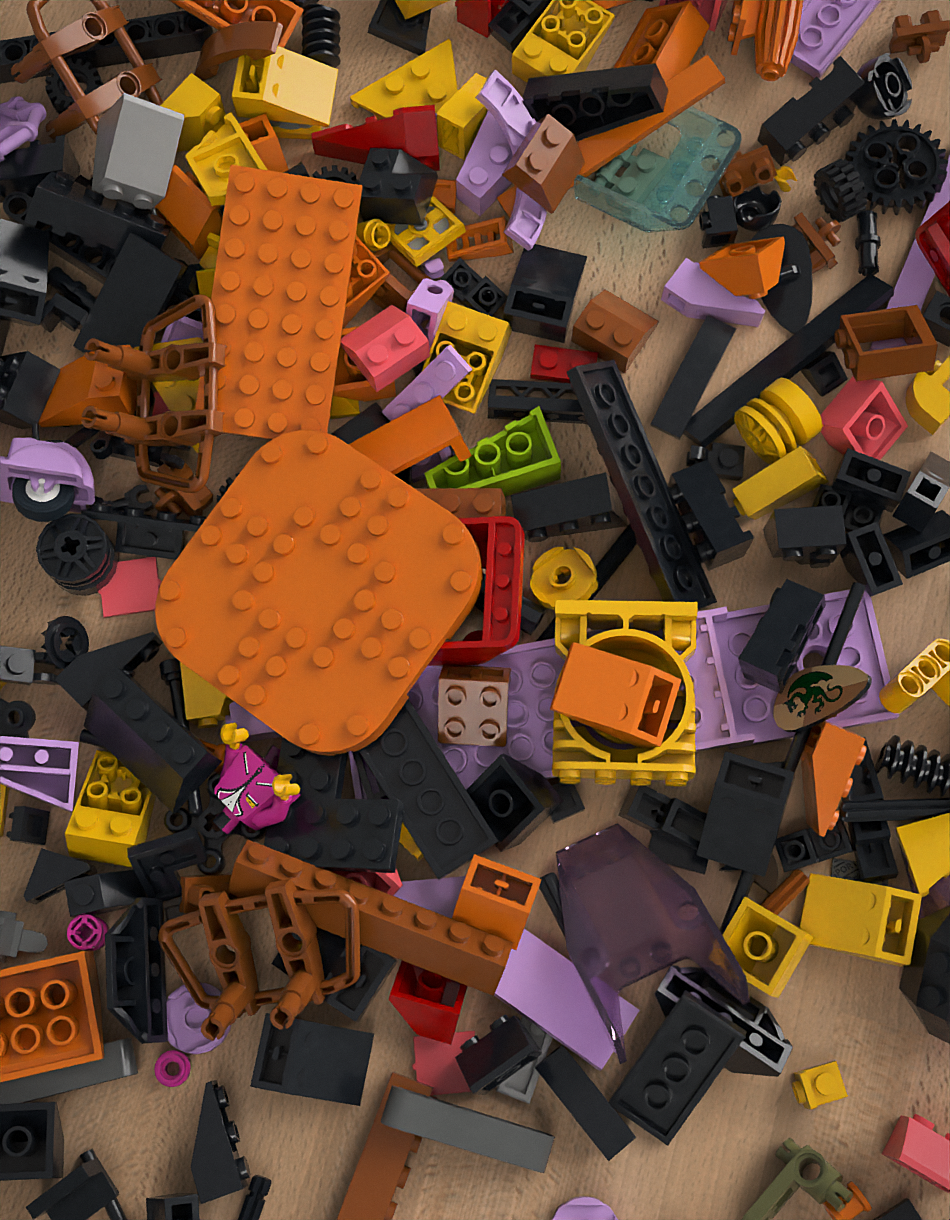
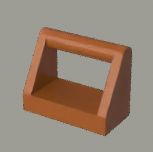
[371,243,432,313]

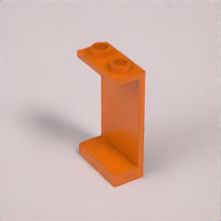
[349,395,472,475]

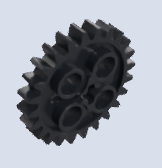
[845,119,948,215]

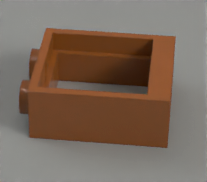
[835,305,938,382]

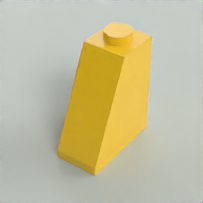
[437,73,488,161]
[732,446,829,520]
[180,662,234,728]

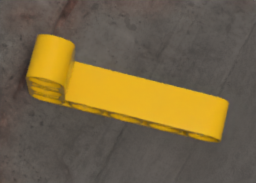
[879,639,950,714]

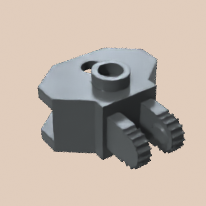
[0,910,48,963]

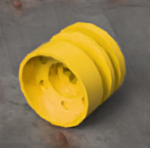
[734,377,823,465]

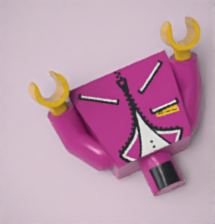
[213,722,300,834]

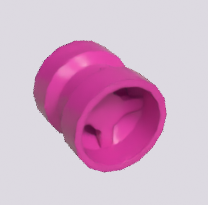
[67,914,109,951]

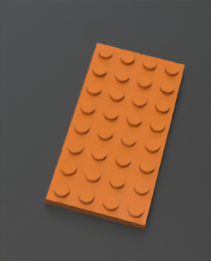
[195,164,363,440]

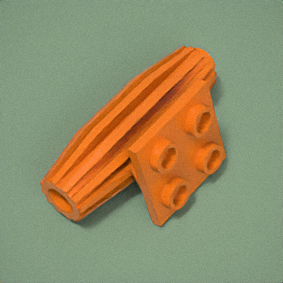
[727,0,803,81]

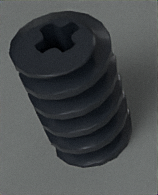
[301,3,341,68]
[875,735,950,798]

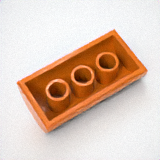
[169,0,304,48]

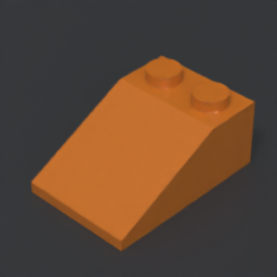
[38,345,137,428]

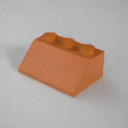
[614,0,710,83]

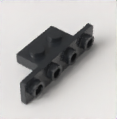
[81,503,207,560]

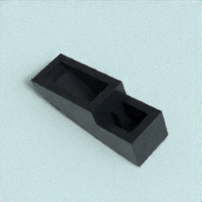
[488,0,552,53]
[618,785,707,851]
[534,1044,636,1161]

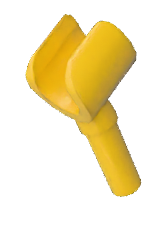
[774,166,797,192]

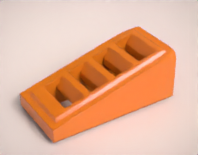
[446,216,514,262]

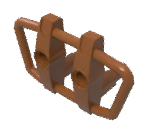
[11,0,163,140]
[81,294,227,493]
[158,878,361,1041]

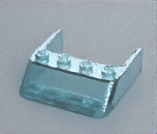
[574,107,742,233]

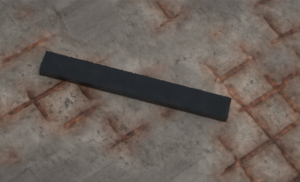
[683,274,894,448]

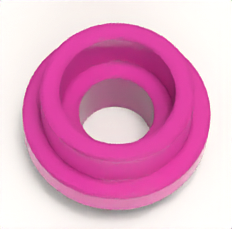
[154,1050,191,1087]

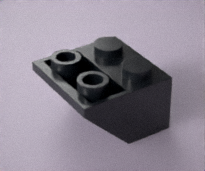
[0,351,60,429]

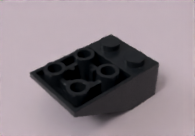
[0,218,50,327]
[503,244,587,343]
[697,751,795,877]
[271,927,398,1022]
[250,1013,374,1106]

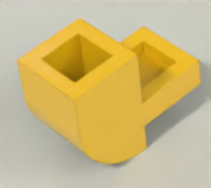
[905,356,950,435]

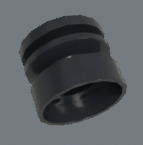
[36,513,119,596]

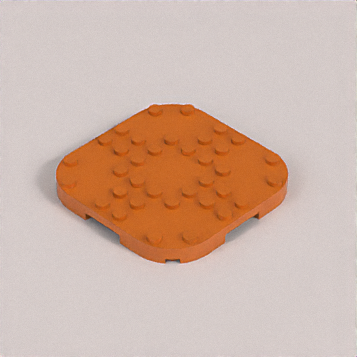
[155,430,483,756]

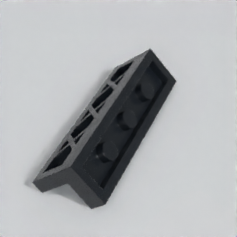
[488,379,587,424]

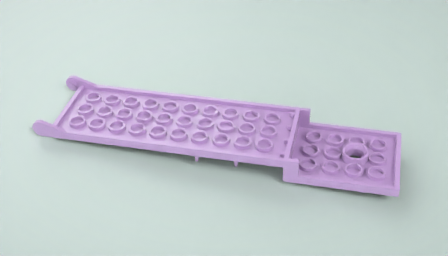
[348,590,899,799]

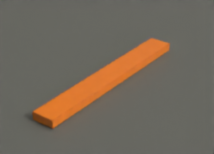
[497,54,725,219]

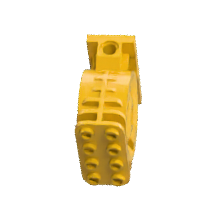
[552,600,697,787]

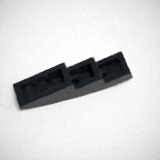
[651,315,736,440]
[841,737,899,883]

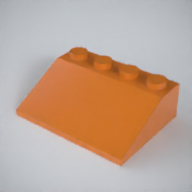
[0,951,104,1082]

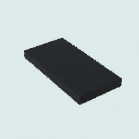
[73,233,187,353]
[609,990,747,1146]

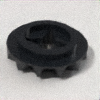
[41,616,89,669]

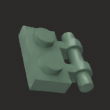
[590,144,671,213]

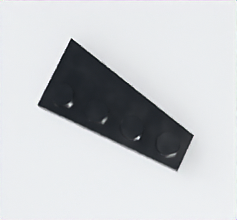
[368,0,431,56]

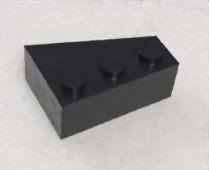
[511,472,628,542]

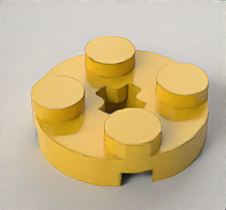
[530,547,598,612]

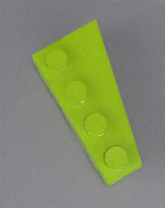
[424,406,561,497]

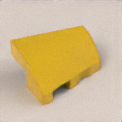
[896,813,950,897]

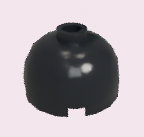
[856,53,912,120]

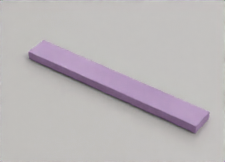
[869,153,950,351]

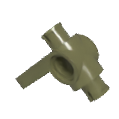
[741,1138,853,1220]

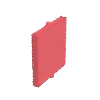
[98,557,162,618]
[412,1030,475,1096]

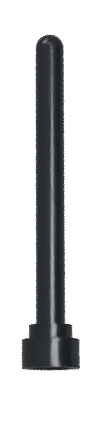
[159,658,203,817]

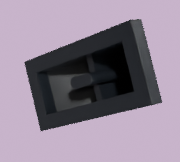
[23,848,98,904]

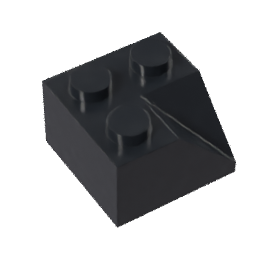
[358,148,438,225]
[763,505,847,568]

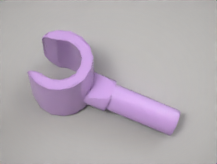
[422,257,445,280]

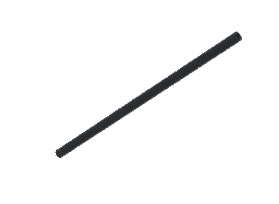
[717,582,866,939]

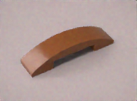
[194,21,283,81]

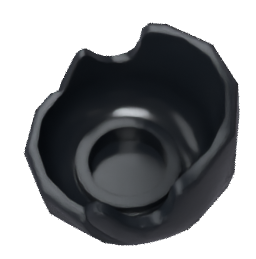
[732,186,782,232]

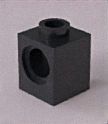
[923,291,950,347]

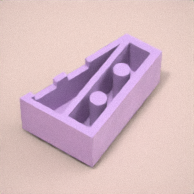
[456,110,513,216]
[0,736,79,812]

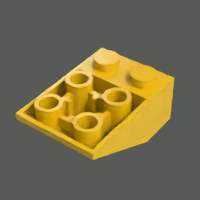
[512,0,615,83]
[231,46,338,127]
[422,301,512,414]
[65,750,156,868]
[799,873,922,967]

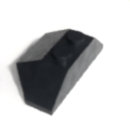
[105,897,168,1044]
[899,905,950,1044]
[654,965,793,1077]

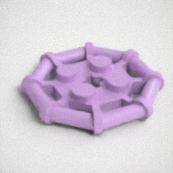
[0,96,47,162]

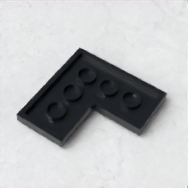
[264,737,404,873]

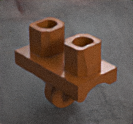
[889,10,950,63]
[713,145,777,197]
[793,212,841,273]
[154,463,213,518]
[179,873,241,913]

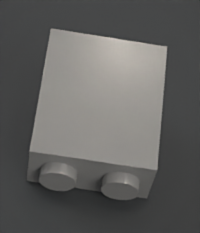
[92,93,184,210]

